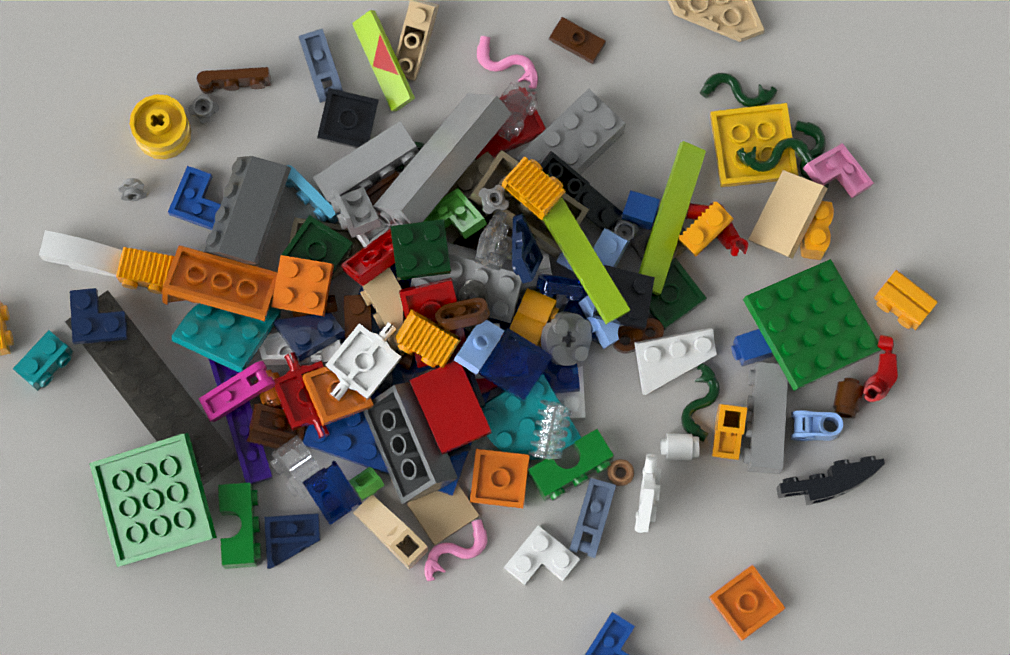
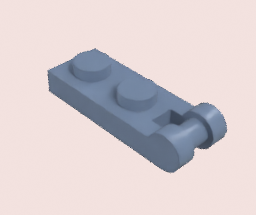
[298,28,343,103]
[569,478,616,558]

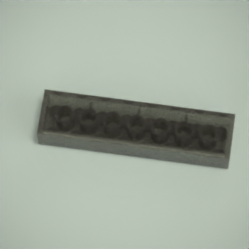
[65,290,238,486]

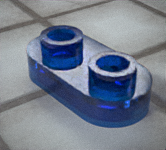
[536,274,588,301]

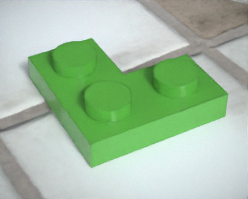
[423,188,487,239]

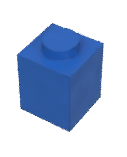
[622,190,660,231]
[731,329,773,367]

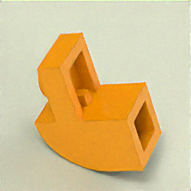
[712,404,747,460]

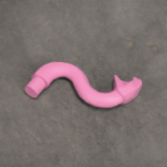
[477,36,538,89]
[425,520,487,581]

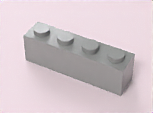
[313,121,419,204]
[744,362,788,474]

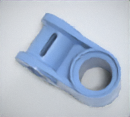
[791,410,843,441]

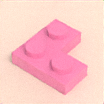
[803,143,874,198]

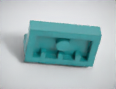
[13,330,74,391]

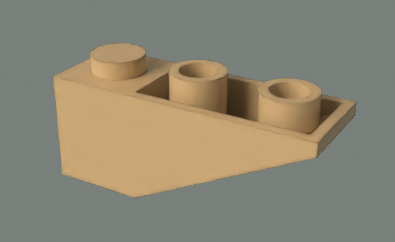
[396,0,439,81]
[360,267,405,356]
[353,495,429,570]

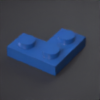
[168,166,221,230]
[585,612,635,655]

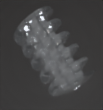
[529,400,573,459]

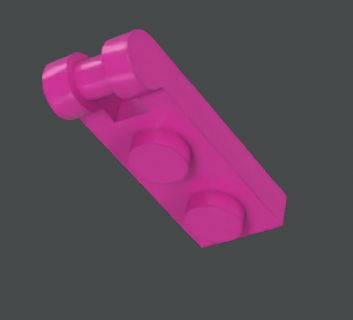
[199,361,275,422]

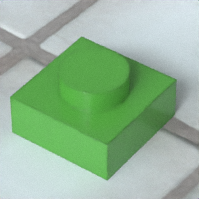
[349,467,385,500]

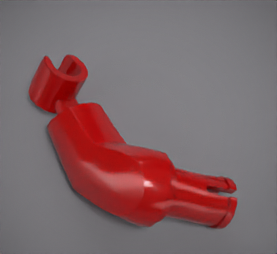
[685,201,749,256]
[863,335,898,402]

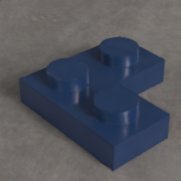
[70,288,128,345]

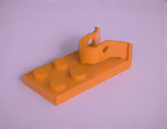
[162,245,277,321]

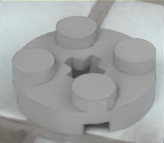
[541,312,592,366]

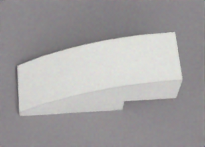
[39,230,122,277]

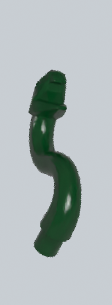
[700,73,777,107]
[794,120,829,190]
[737,138,814,172]
[681,363,720,442]

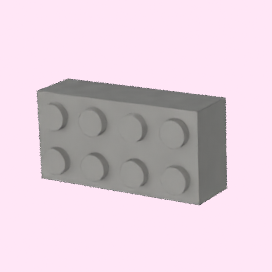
[515,89,626,175]
[410,242,523,323]

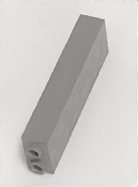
[373,93,511,226]

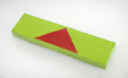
[352,10,415,112]

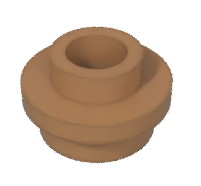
[607,459,634,486]

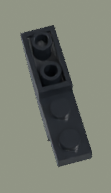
[540,151,623,231]
[776,456,885,505]

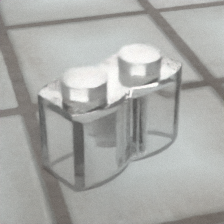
[270,435,329,500]

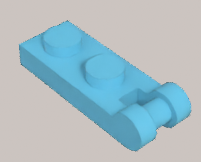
[285,165,339,224]

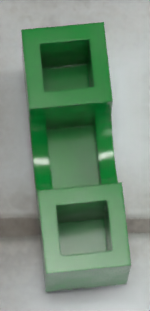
[528,429,614,501]
[218,483,261,569]

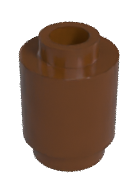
[833,378,864,419]

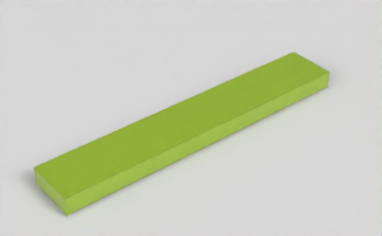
[638,141,706,295]
[543,174,630,325]

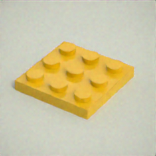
[710,103,799,188]

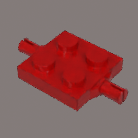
[273,352,330,439]

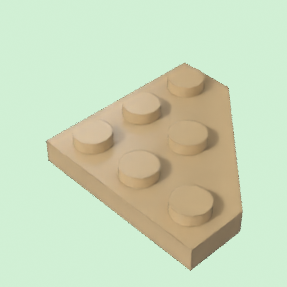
[668,0,765,42]

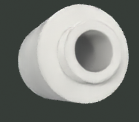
[660,433,699,460]

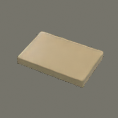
[748,170,828,259]
[391,480,479,546]

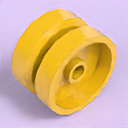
[129,94,191,160]

